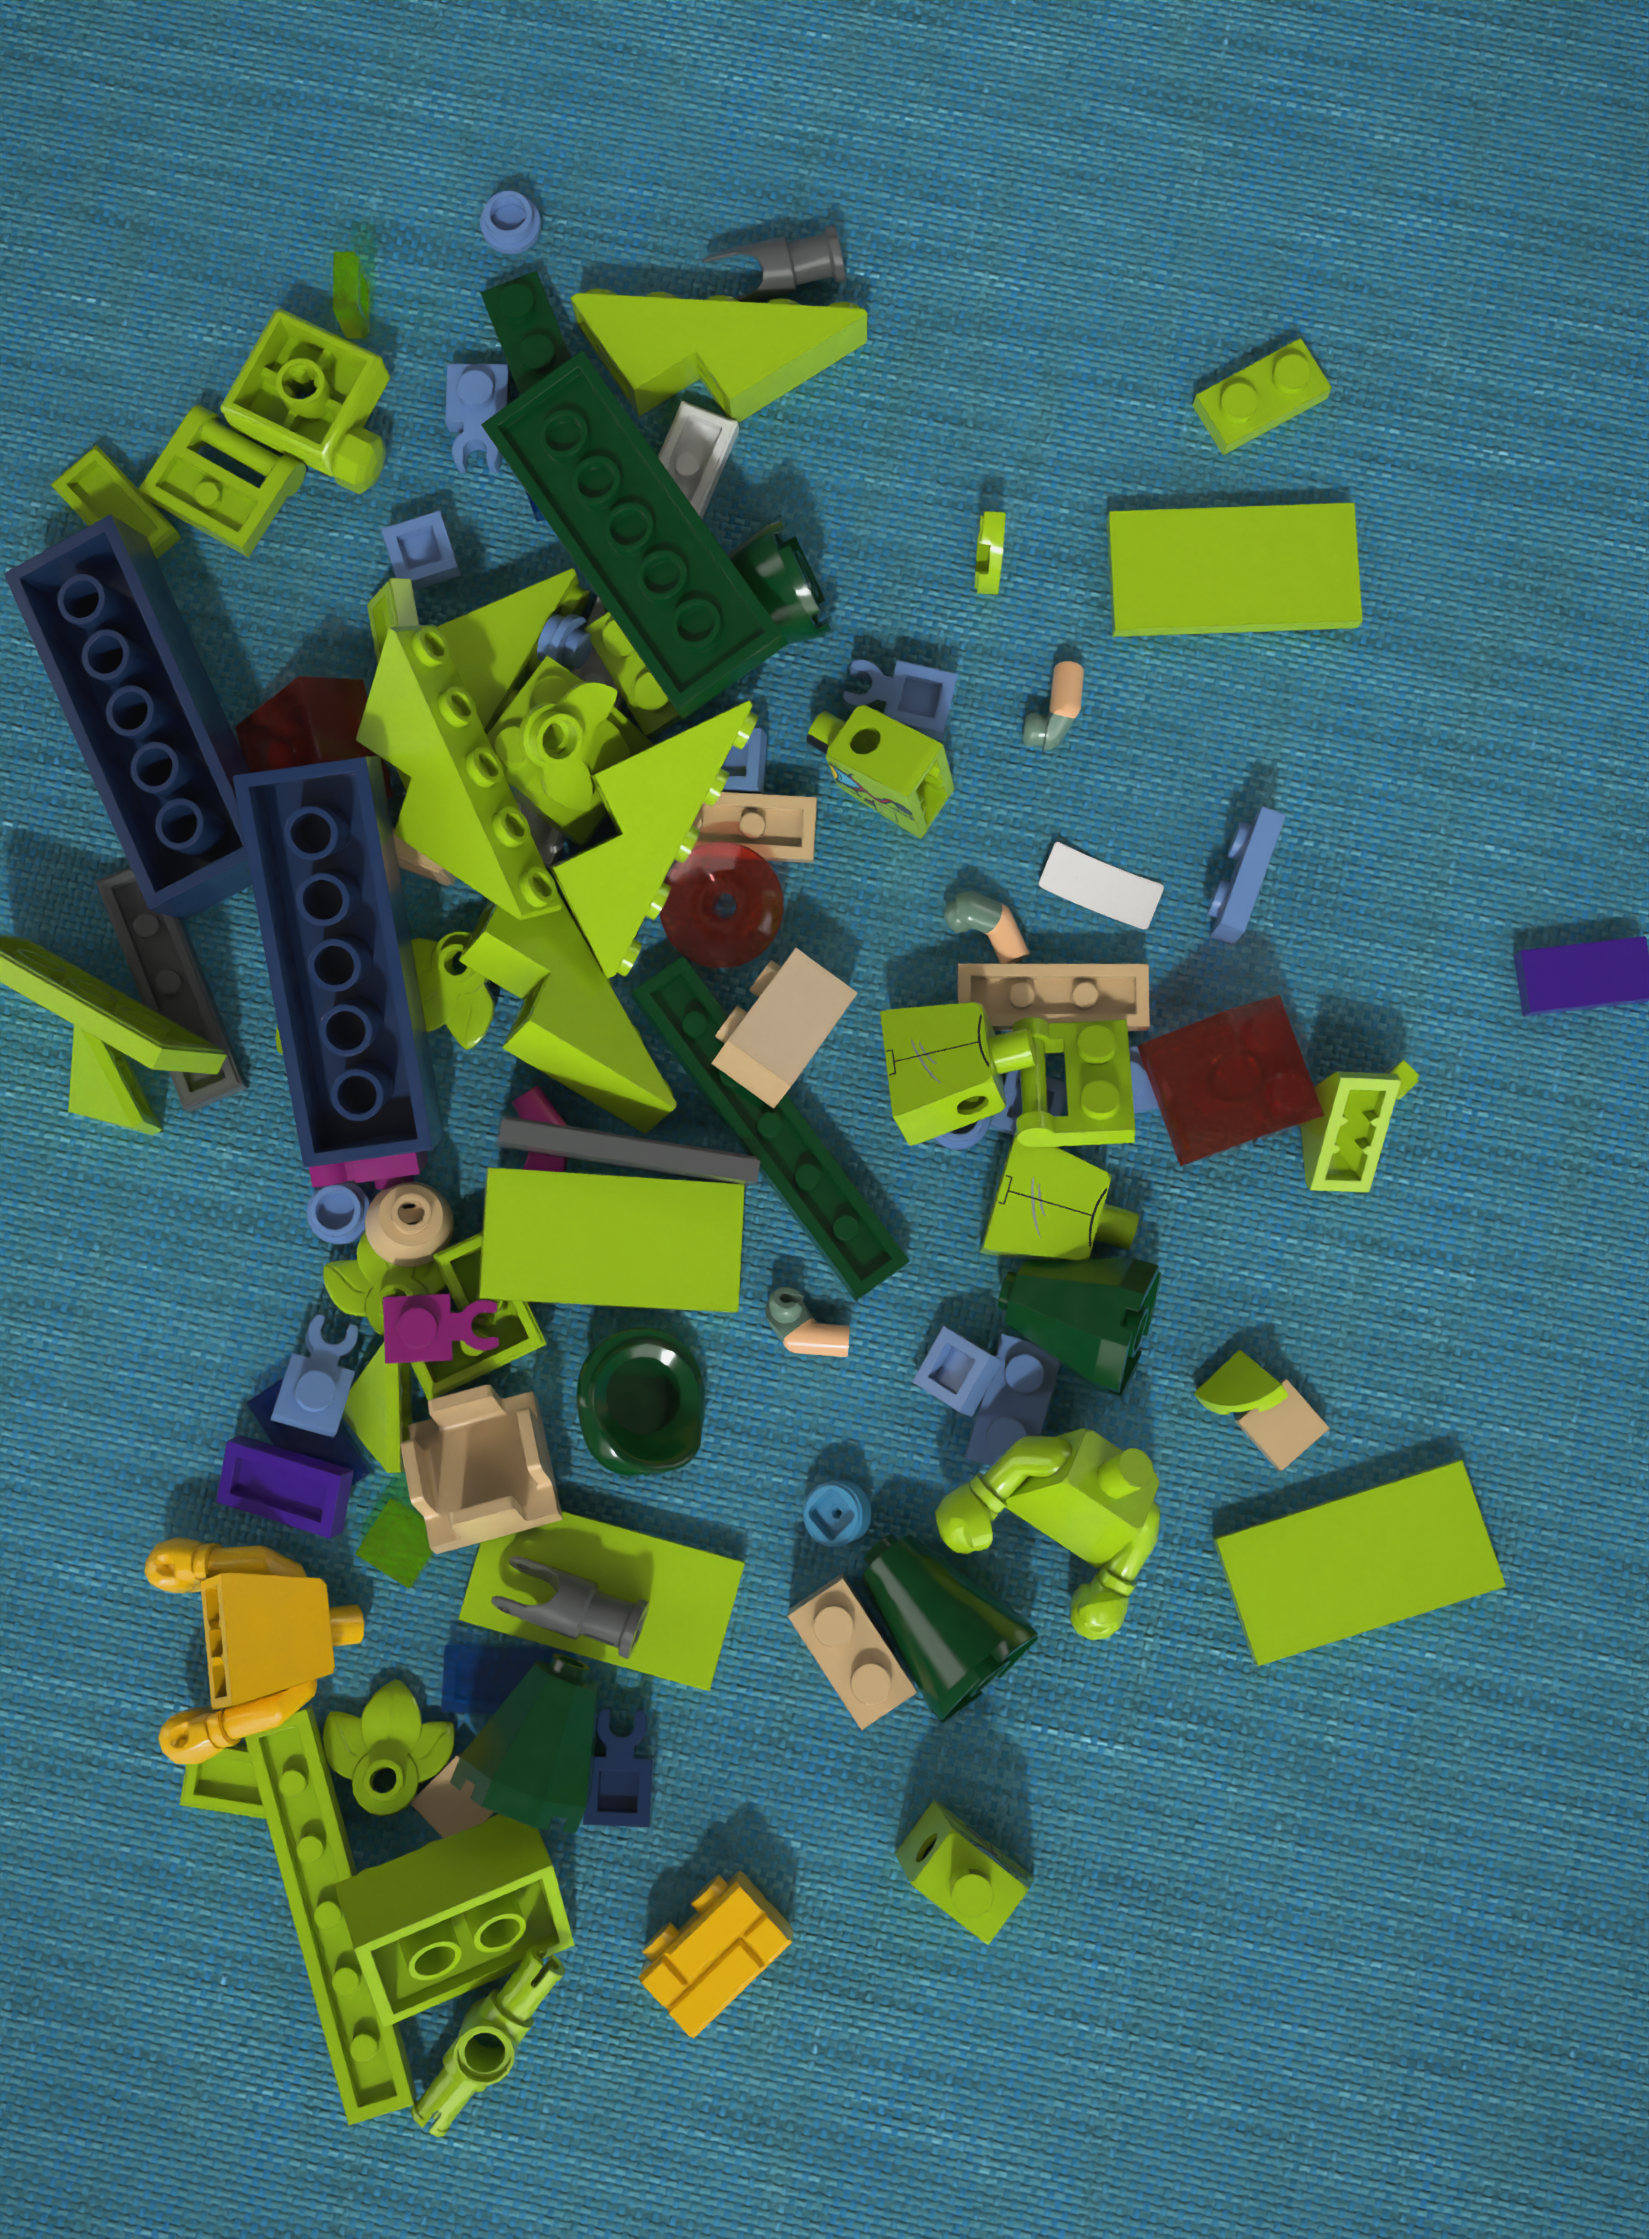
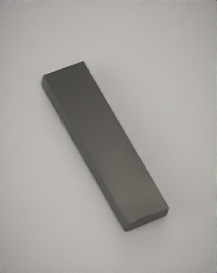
[96,867,249,1112]
[495,1116,760,1187]

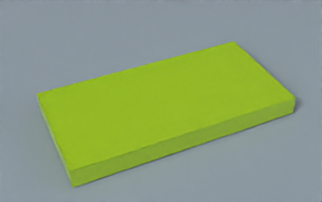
[1106,502,1363,637]
[0,934,227,1074]
[478,1167,745,1313]
[1212,1460,1506,1666]
[458,1509,746,1691]

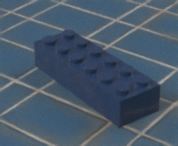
[4,514,252,921]
[233,756,444,1168]

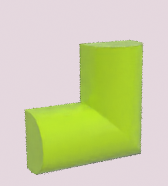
[411,1232,548,1401]

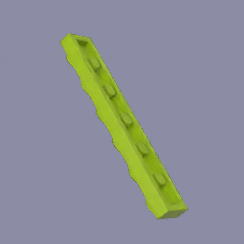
[244,1705,418,2126]

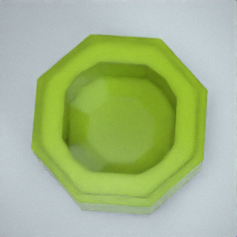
[331,426,387,494]

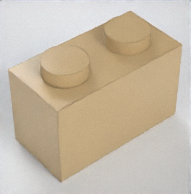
[712,948,858,1109]
[787,1573,917,1731]

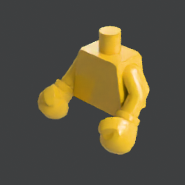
[144,1537,364,1764]

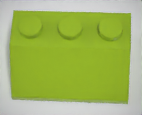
[334,1814,575,2028]

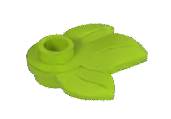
[518,681,631,811]
[411,931,496,1050]
[323,1231,449,1337]
[323,1679,455,1817]

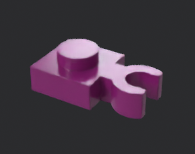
[309,1151,428,1190]
[383,1294,499,1364]

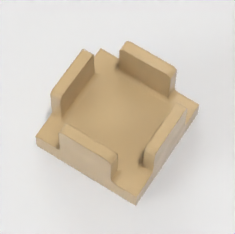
[400,1385,563,1555]

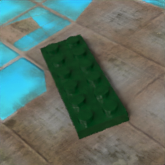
[481,350,789,719]

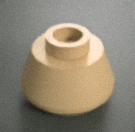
[365,1181,454,1267]

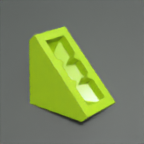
[68,1025,163,1136]
[1298,1071,1401,1192]
[342,1342,412,1473]

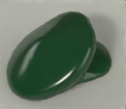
[576,1327,705,1477]

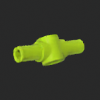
[411,1945,566,2137]

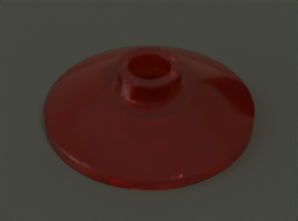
[660,841,784,968]

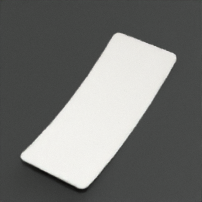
[1039,842,1164,930]

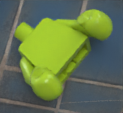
[935,1428,1161,1640]

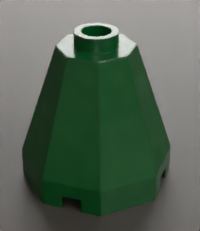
[998,1258,1162,1398]
[450,1654,599,1833]

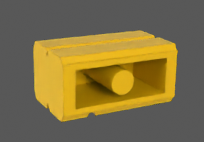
[638,1870,793,2039]

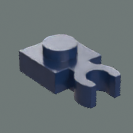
[583,1706,655,1828]

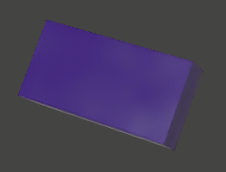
[1513,936,1649,1017]
[216,1435,354,1539]

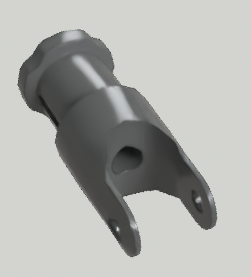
[702,224,846,302]
[491,1556,650,1659]

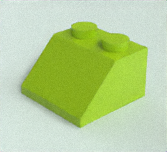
[487,655,654,848]

